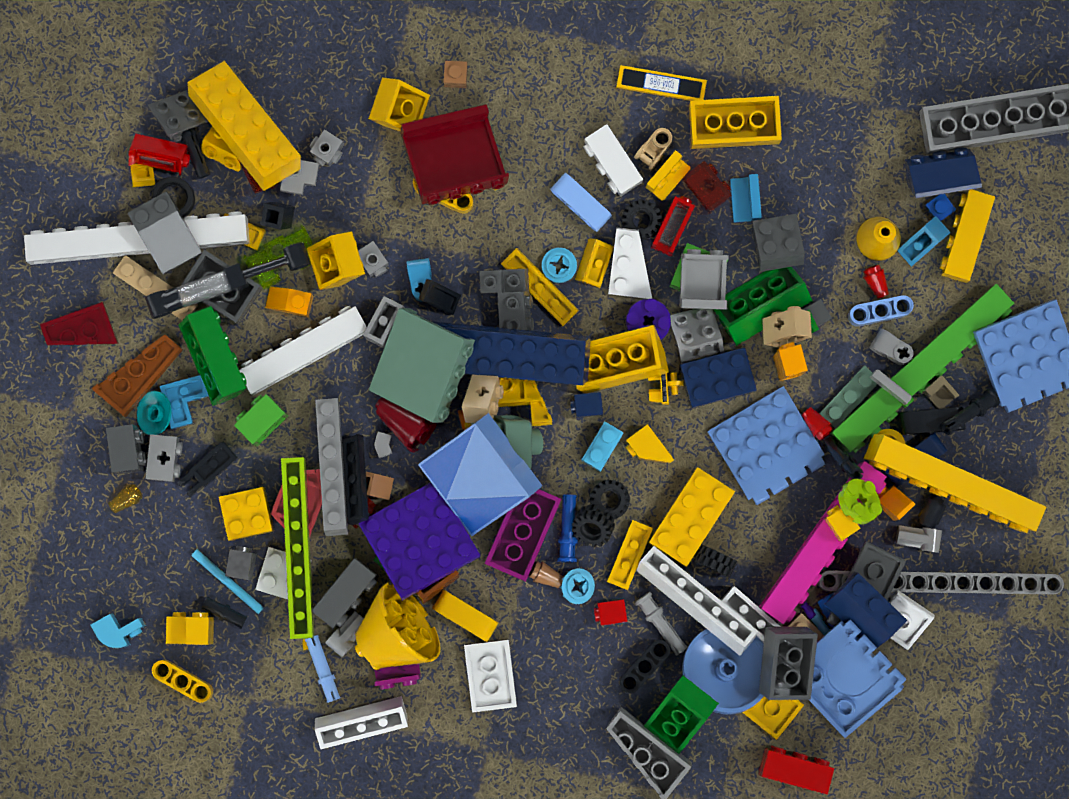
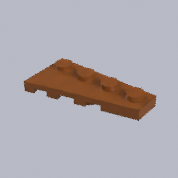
[91,335,183,417]

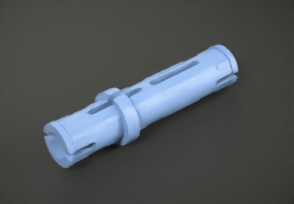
[305,635,341,703]

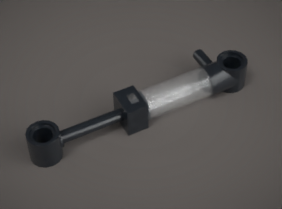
[145,242,311,319]

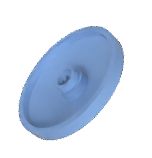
[682,629,764,714]

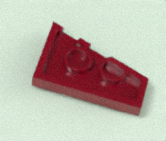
[40,302,119,345]

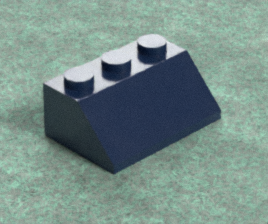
[905,147,982,198]
[824,572,907,649]

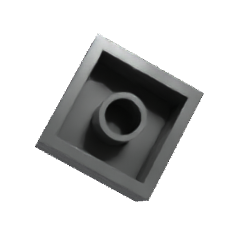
[752,214,805,272]
[106,424,147,475]

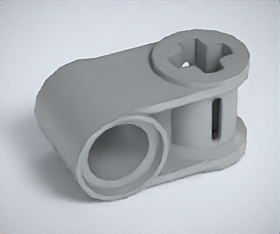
[869,329,913,365]

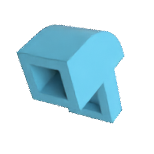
[91,614,146,648]

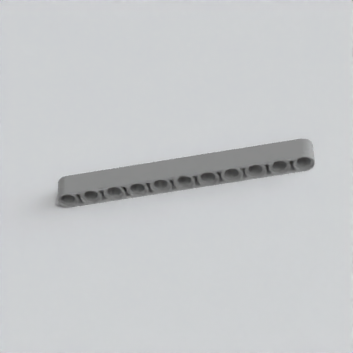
[818,571,1064,594]

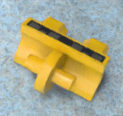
[648,372,684,405]

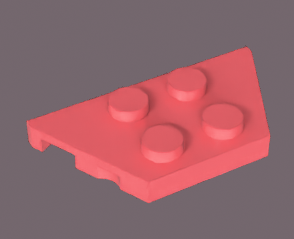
[271,469,322,539]

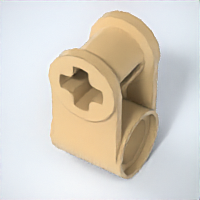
[634,128,672,171]

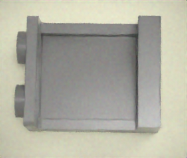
[679,249,729,309]

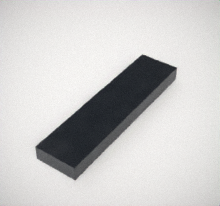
[342,434,369,525]

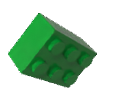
[644,676,719,754]

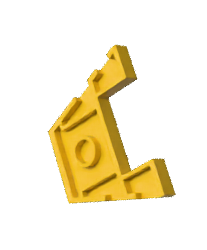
[465,377,552,430]

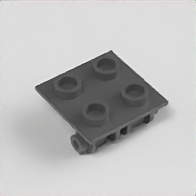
[148,90,208,142]

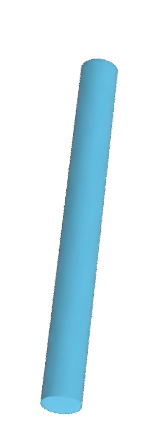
[191,549,264,614]

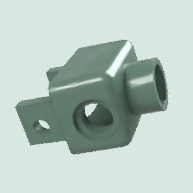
[471,415,543,469]

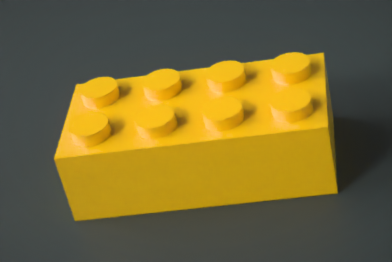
[689,96,782,149]
[648,467,735,567]

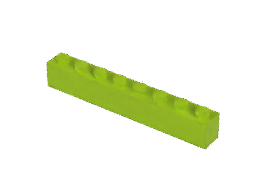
[281,457,314,639]

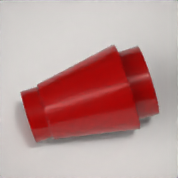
[863,264,889,299]
[801,407,833,441]

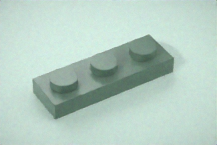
[819,365,877,429]

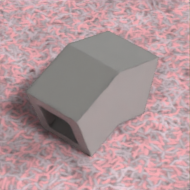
[374,432,393,458]

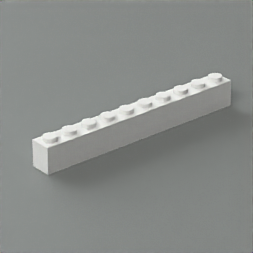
[24,212,250,265]

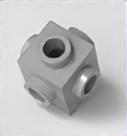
[309,129,344,166]

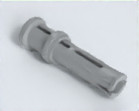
[634,592,687,656]

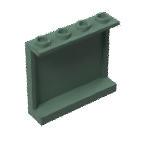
[369,308,475,423]

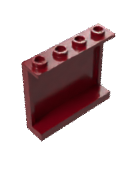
[400,104,509,205]

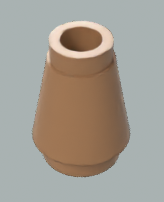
[529,561,564,588]

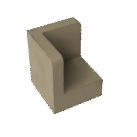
[923,375,959,409]

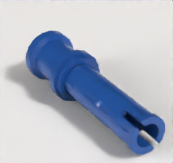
[557,495,578,563]

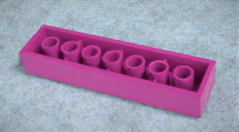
[759,461,887,624]

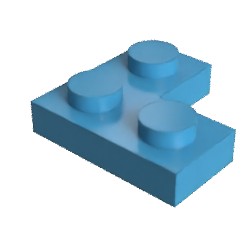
[160,375,208,430]

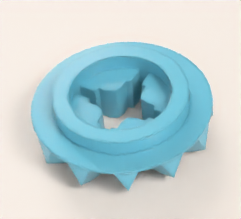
[542,248,577,283]
[560,568,595,604]

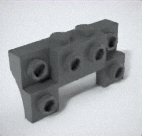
[479,268,534,331]

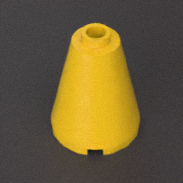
[856,217,901,261]

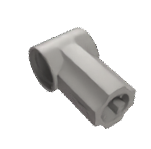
[896,525,942,553]
[325,611,364,658]

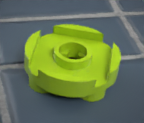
[838,479,882,524]

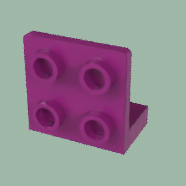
[374,664,421,690]

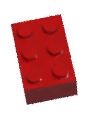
[758,745,835,795]

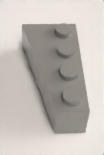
[606,707,692,799]

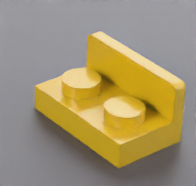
[646,150,690,201]

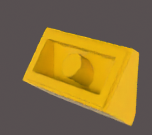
[575,238,614,288]

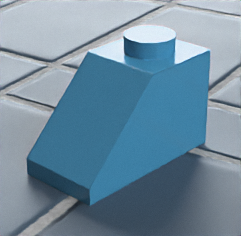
[897,216,951,267]

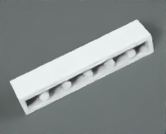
[239,306,367,395]
[636,546,759,656]

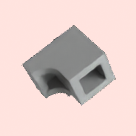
[280,160,320,195]

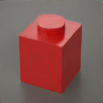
[594,599,628,626]

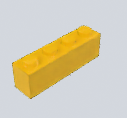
[939,189,995,283]

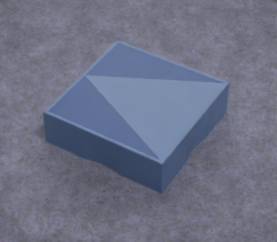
[418,413,542,537]

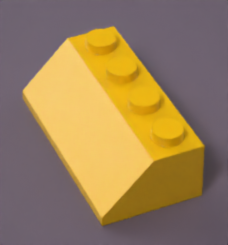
[576,325,669,394]

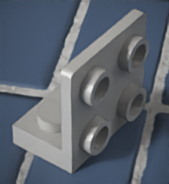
[670,308,724,364]

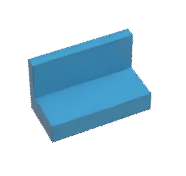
[730,174,762,223]

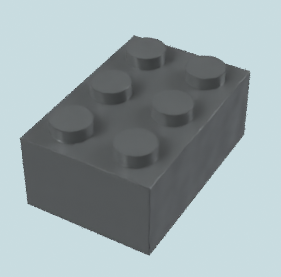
[180,250,263,325]
[312,558,378,628]
[759,627,818,700]

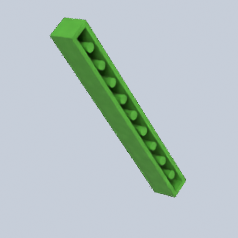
[830,284,1014,453]

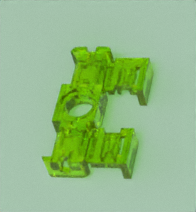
[243,225,312,290]

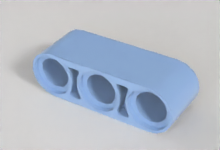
[550,173,612,232]
[848,296,913,326]

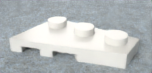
[608,227,652,299]

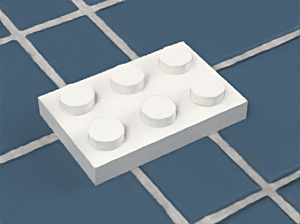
[464,640,517,712]

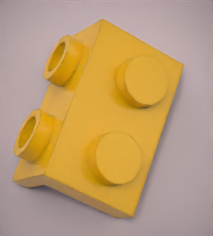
[201,126,242,172]

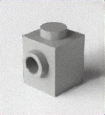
[358,241,389,278]

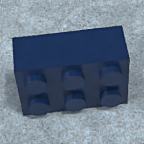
[679,348,757,409]

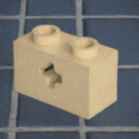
[763,306,812,348]
[462,375,504,423]

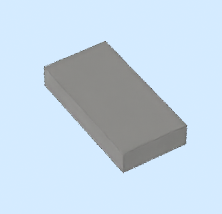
[869,370,912,405]

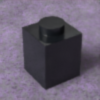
[260,202,295,230]

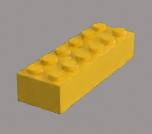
[187,61,301,191]

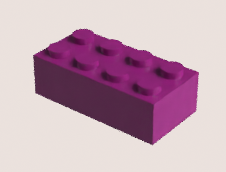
[485,489,561,582]

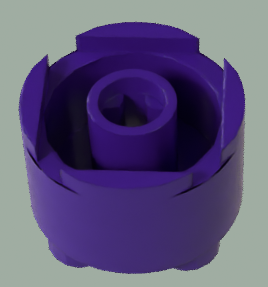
[626,299,671,341]

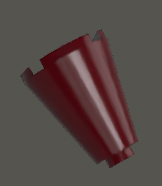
[375,397,437,453]

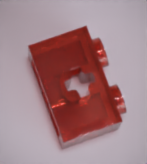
[683,160,732,214]

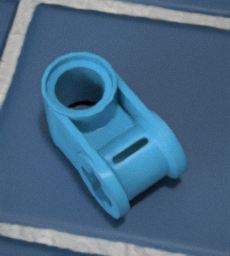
[407,258,432,302]

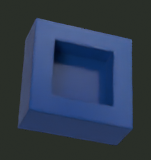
[925,194,956,221]

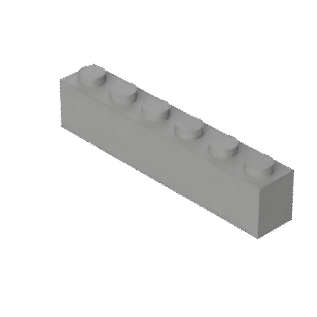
[315,398,348,536]

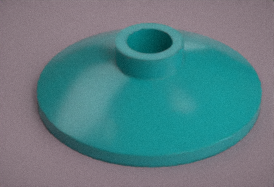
[137,391,171,435]

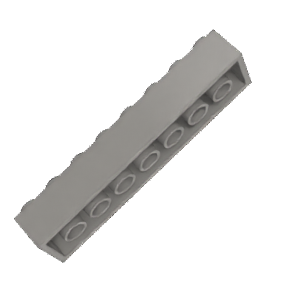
[919,84,1069,155]

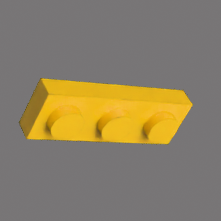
[607,520,653,590]

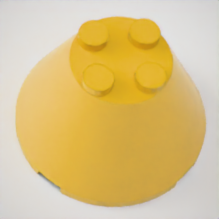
[355,583,440,670]

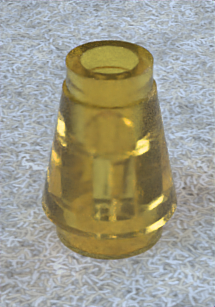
[108,483,143,513]

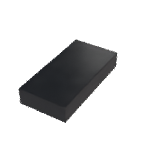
[418,279,461,315]

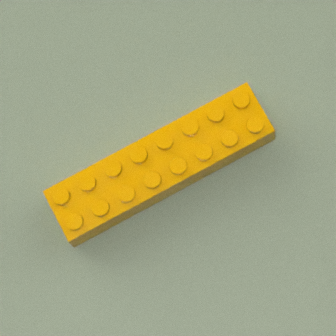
[864,434,1046,533]

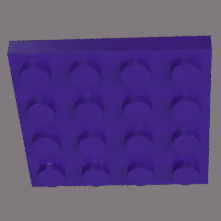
[358,483,481,601]

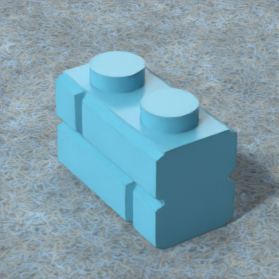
[581,421,623,472]

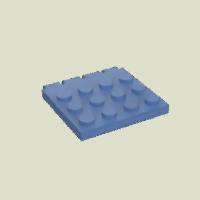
[973,299,1069,413]
[707,386,825,505]
[809,619,906,738]

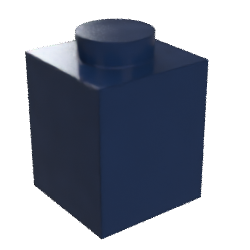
[570,392,603,418]

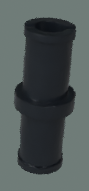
[201,597,248,629]

